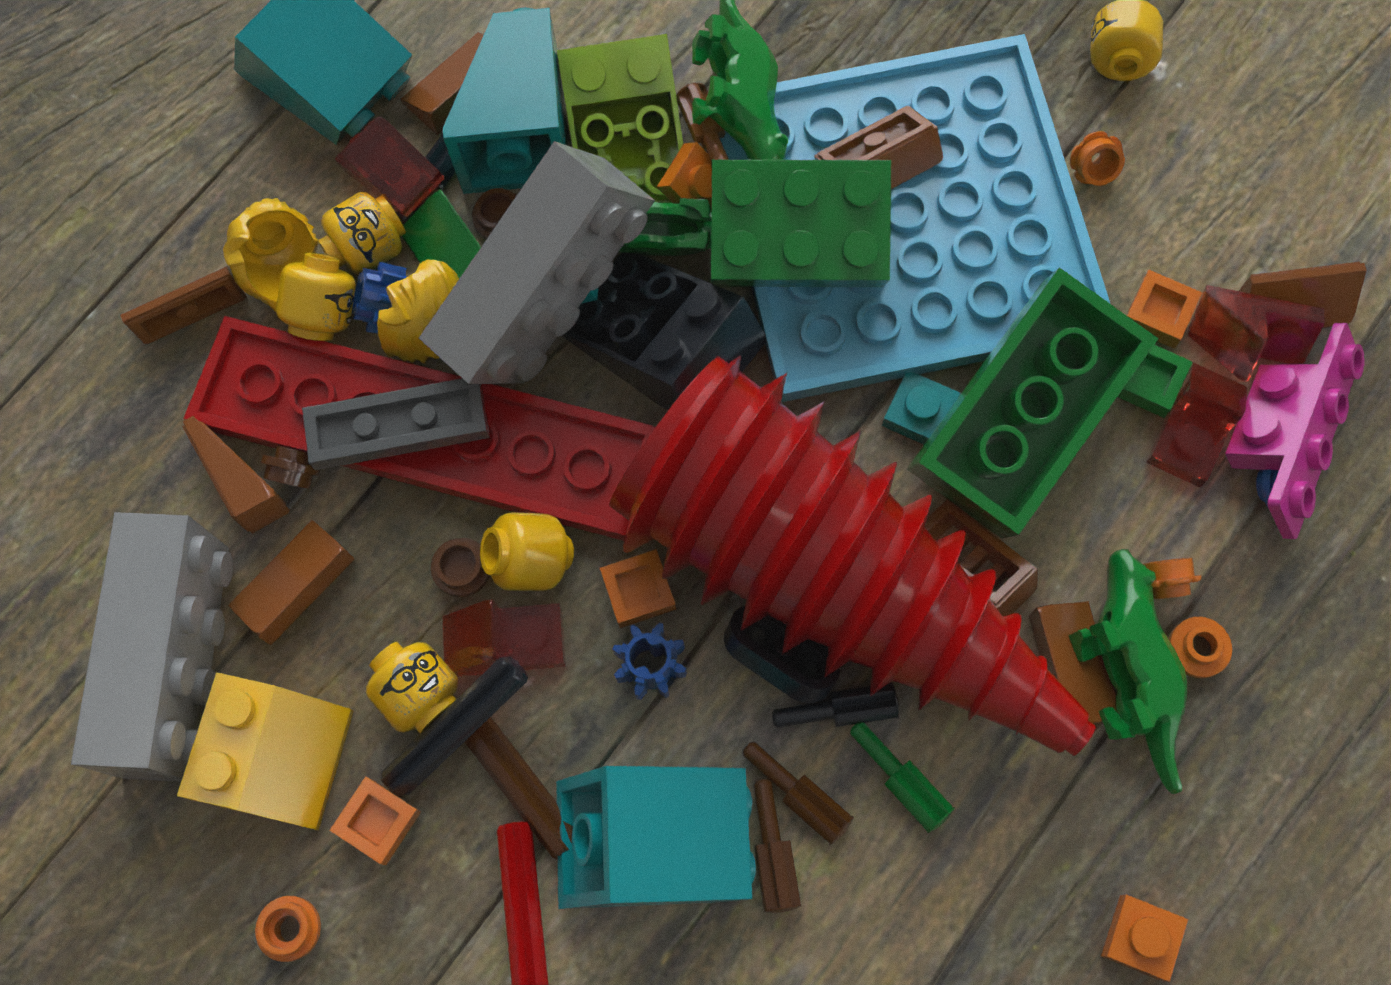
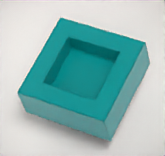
[882,372,960,445]

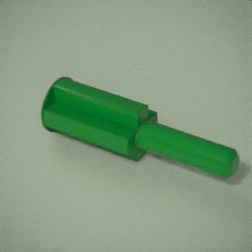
[850,721,955,833]

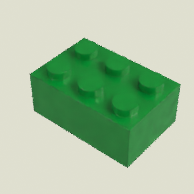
[711,159,891,287]

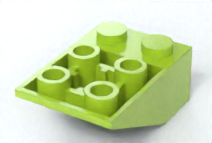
[557,34,683,203]

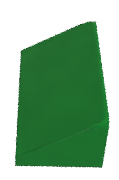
[402,189,481,279]

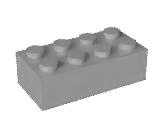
[419,141,655,384]
[71,512,233,782]

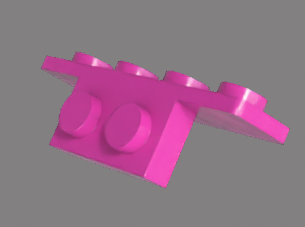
[1225,323,1364,539]

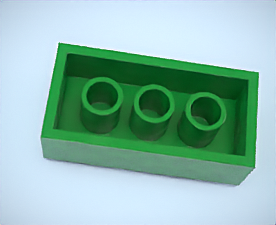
[907,267,1159,539]

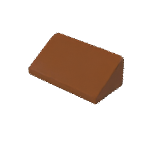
[400,32,483,136]
[814,106,943,189]
[1231,262,1367,337]
[120,266,247,344]
[228,520,355,645]
[1029,601,1117,725]

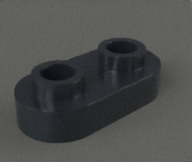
[724,606,840,703]

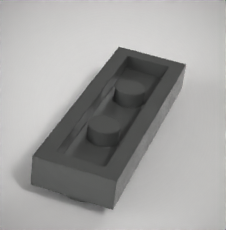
[302,378,490,470]

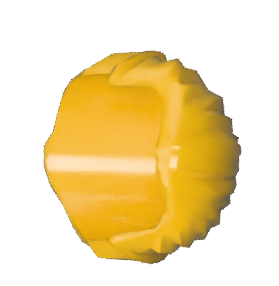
[223,198,319,312]
[377,259,459,363]

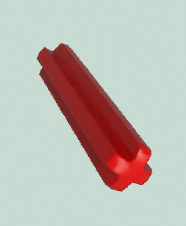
[497,821,549,985]

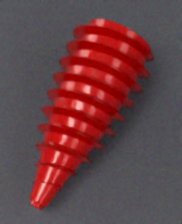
[609,355,1096,756]

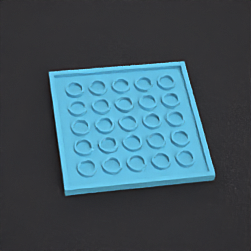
[720,34,1110,402]

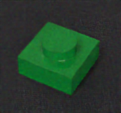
[1118,345,1193,418]

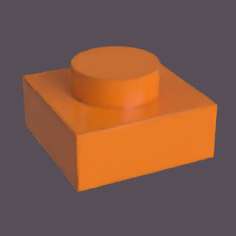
[657,142,712,212]
[1126,270,1202,349]
[600,549,676,628]
[329,776,421,866]
[1101,894,1188,982]

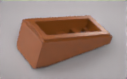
[182,416,290,534]
[925,499,1038,616]

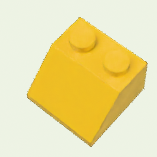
[177,672,354,831]

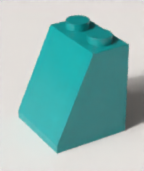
[234,0,412,145]
[443,7,568,194]
[556,766,756,909]

